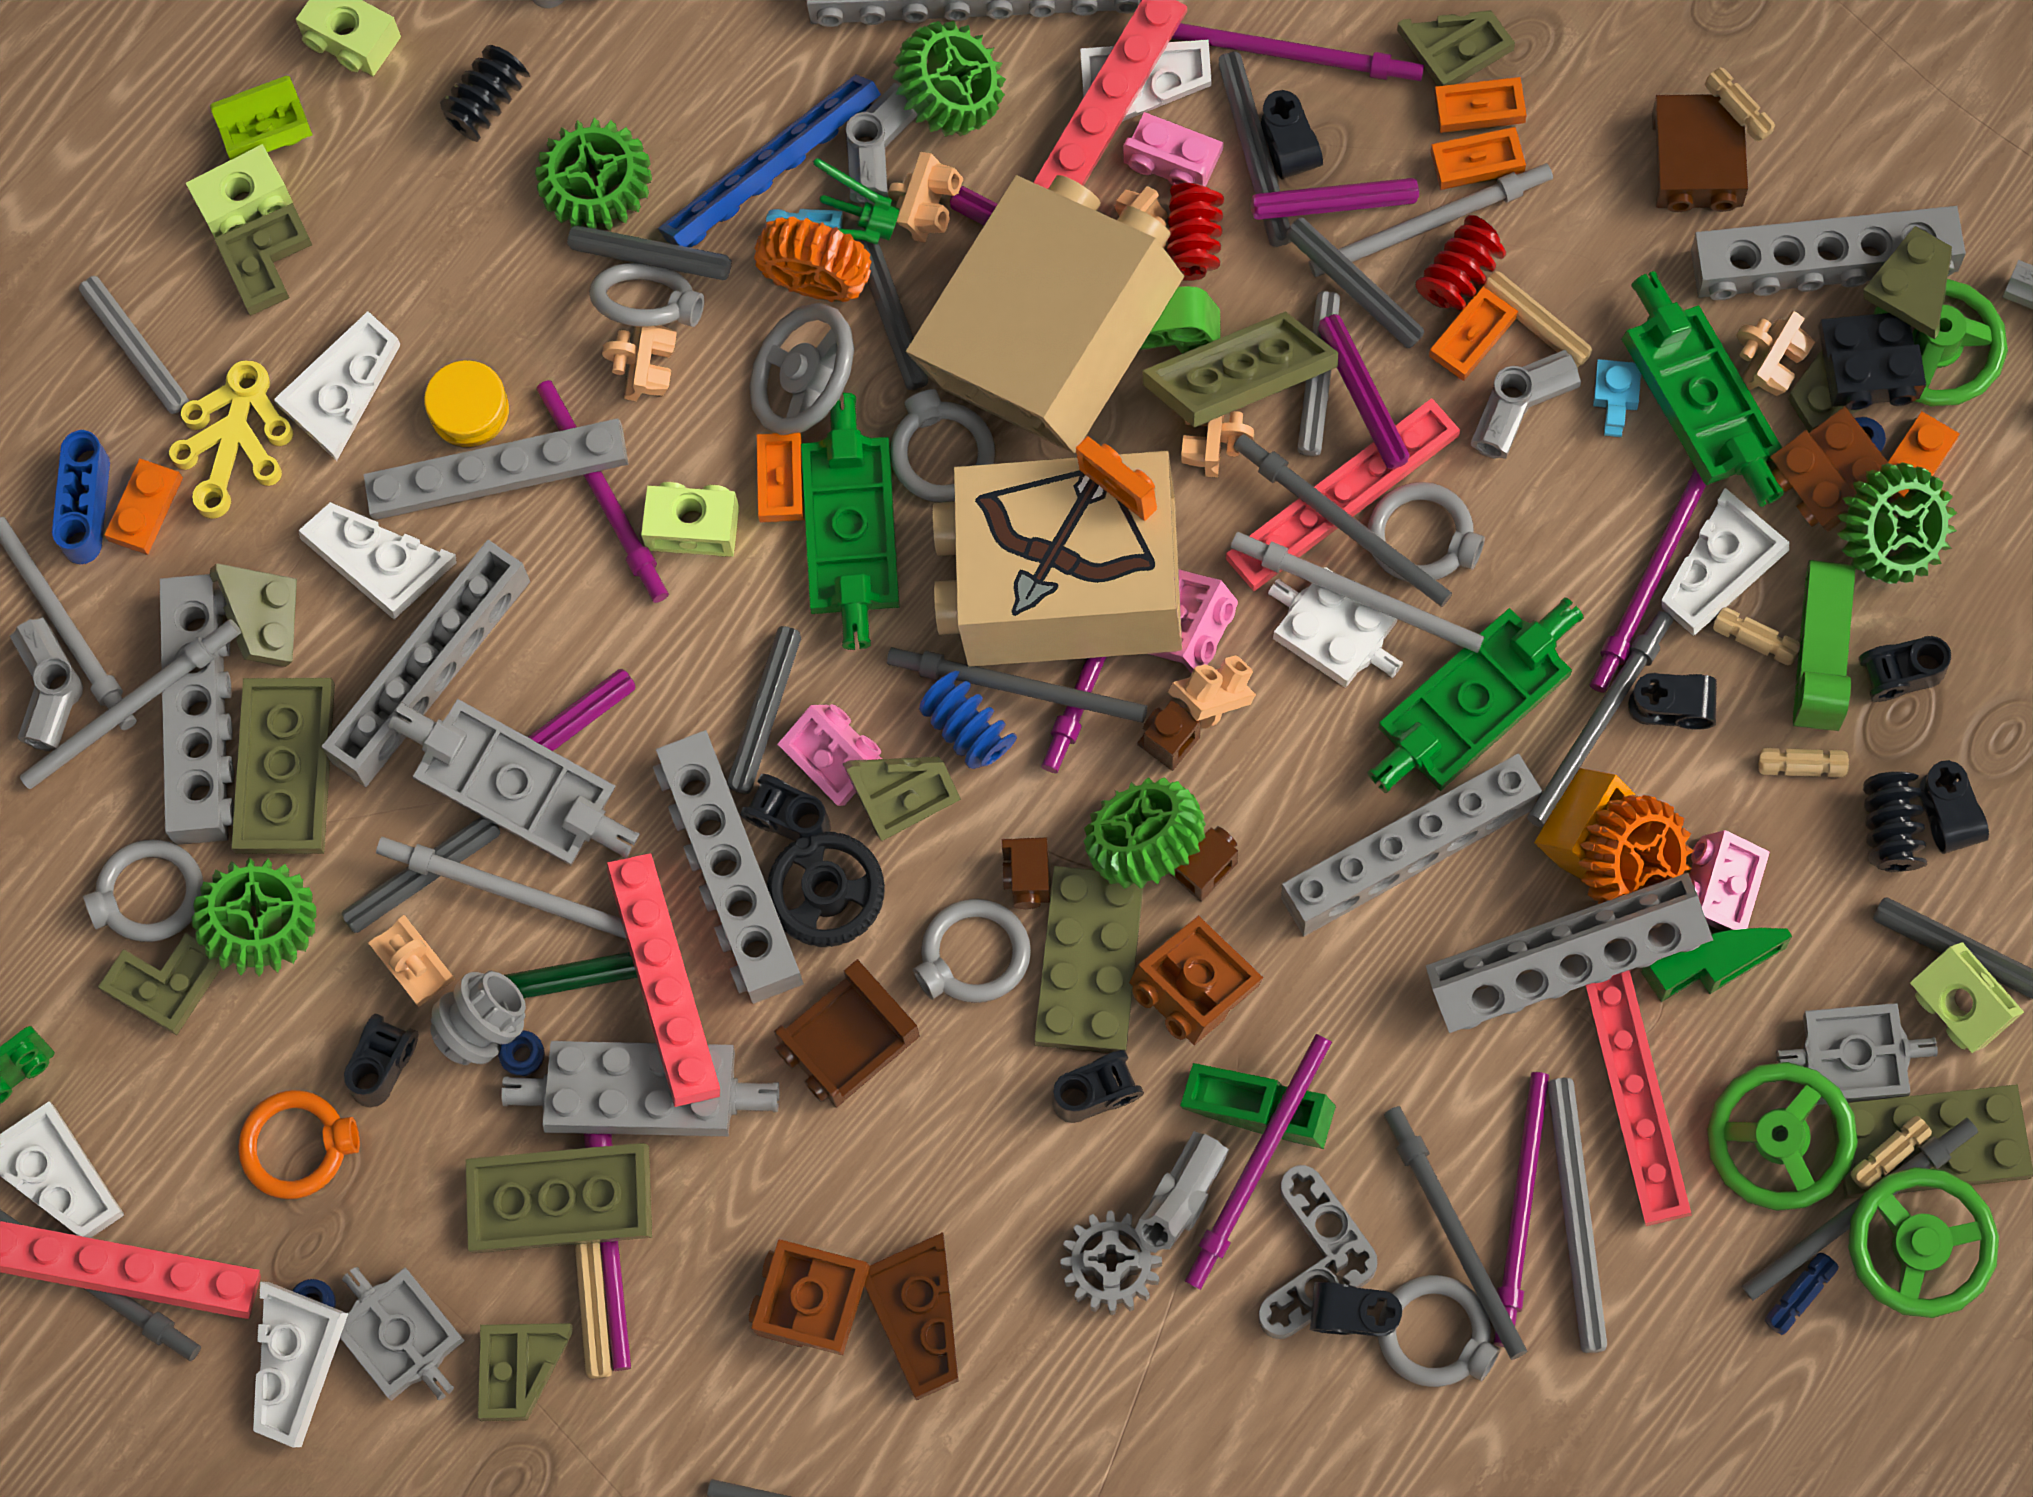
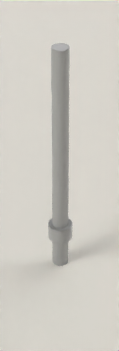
[1309,163,1553,277]
[0,517,137,730]
[1231,532,1484,653]
[20,619,241,789]
[376,837,626,939]

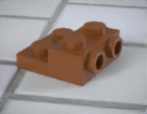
[1770,406,1888,532]
[1129,915,1264,1045]
[749,1239,870,1356]

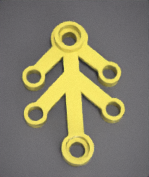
[169,361,293,519]

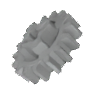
[1061,1211,1162,1315]

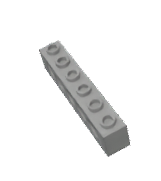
[1691,206,1966,300]
[321,540,530,787]
[160,574,234,845]
[653,730,804,1004]
[1281,753,1542,936]
[1426,873,1713,1033]

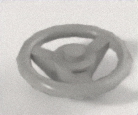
[749,303,854,435]

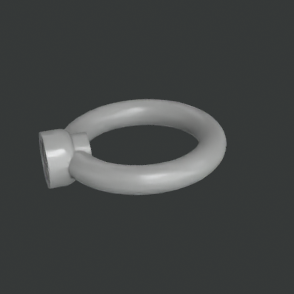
[589,263,704,327]
[890,389,995,503]
[1367,482,1485,582]
[83,839,204,942]
[913,899,1031,1003]
[1378,1275,1500,1387]

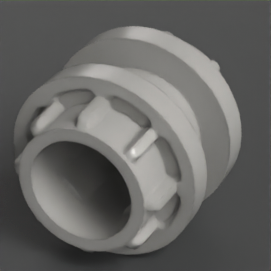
[430,971,526,1065]

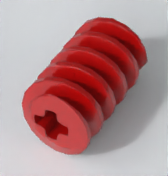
[1166,183,1224,281]
[1415,215,1506,311]

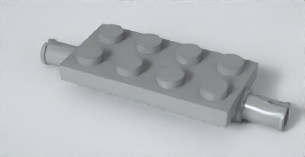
[388,699,640,866]
[501,1041,780,1137]

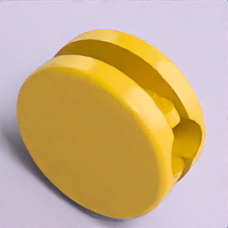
[424,360,509,447]

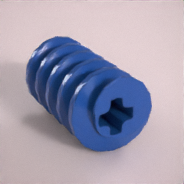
[919,671,1017,769]

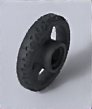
[767,831,885,947]

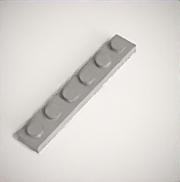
[364,418,629,520]

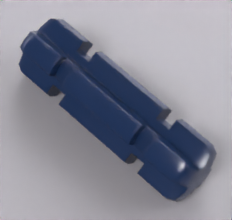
[1765,1252,1839,1335]

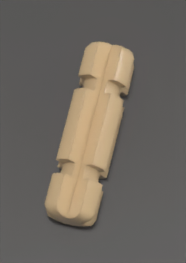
[1705,67,1775,142]
[1713,607,1801,665]
[1758,748,1849,777]
[1850,1116,1932,1191]

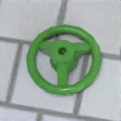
[1873,279,2008,406]
[1707,1062,1858,1211]
[1848,1167,1999,1318]

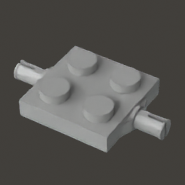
[1776,1003,1938,1105]
[340,1267,465,1401]

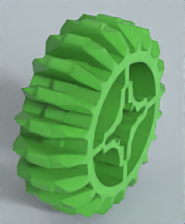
[892,20,1006,137]
[535,117,652,231]
[1837,462,1957,584]
[1083,777,1206,889]
[192,857,317,977]

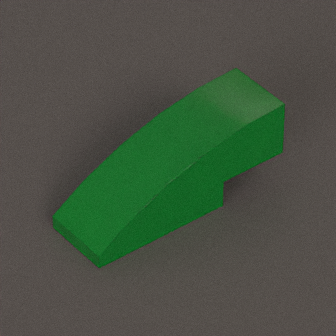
[1641,928,1792,1002]
[1180,1063,1336,1149]

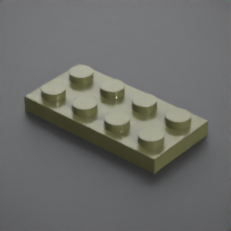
[1143,311,1338,427]
[232,678,335,854]
[1034,866,1144,1053]
[1830,1084,2033,1199]
[466,1143,652,1253]

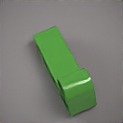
[1139,286,1221,354]
[1793,560,1855,731]

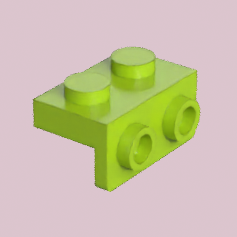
[210,76,313,160]

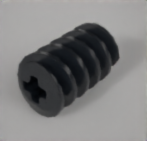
[440,45,530,142]
[1863,772,1927,872]

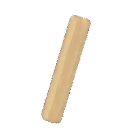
[1484,271,1592,367]
[575,1243,612,1379]

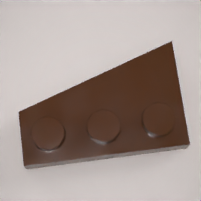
[864,1232,959,1401]

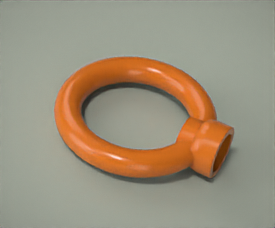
[238,1090,360,1199]

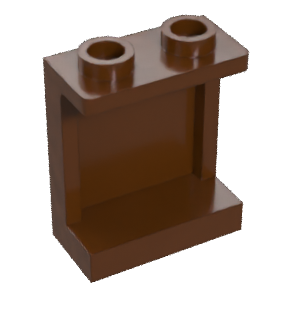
[1652,94,1748,212]
[774,959,920,1108]

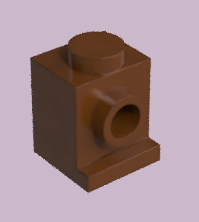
[1137,700,1201,771]
[1169,826,1238,902]
[1002,837,1050,910]

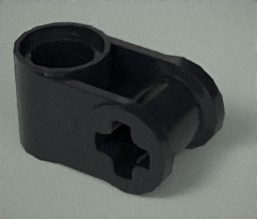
[1261,90,1323,179]
[1858,636,1951,702]
[1628,673,1717,730]
[1919,760,1989,854]
[740,774,831,841]
[344,1013,419,1107]
[1052,1050,1144,1123]
[1310,1282,1402,1337]

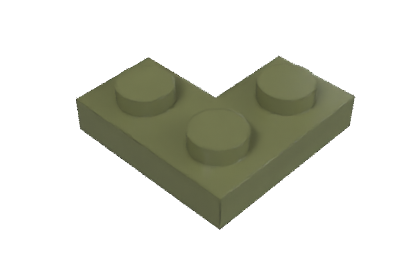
[214,203,312,316]
[98,933,222,1036]

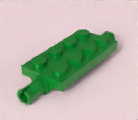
[1621,271,1784,507]
[801,393,900,650]
[1367,597,1584,793]

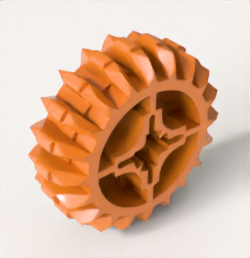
[754,216,872,303]
[1577,795,1694,904]

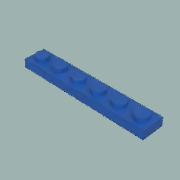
[658,74,881,248]

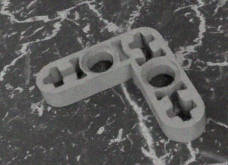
[1259,1165,1377,1339]

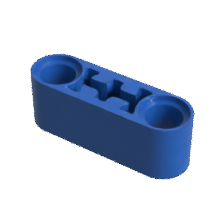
[52,430,110,564]

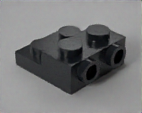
[1818,313,1926,410]

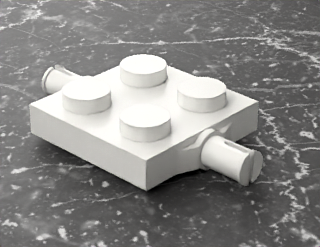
[1268,567,1403,688]

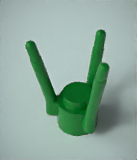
[813,158,900,245]

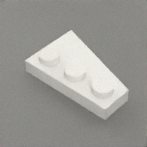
[1080,40,1211,122]
[274,311,400,461]
[1661,488,1789,636]
[299,502,456,619]
[0,1101,124,1238]
[253,1282,348,1448]

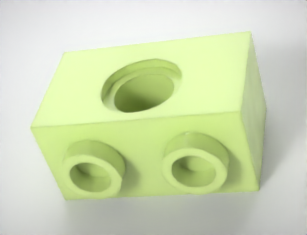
[295,0,401,77]
[186,144,293,238]
[641,482,739,557]
[1910,942,2024,1053]

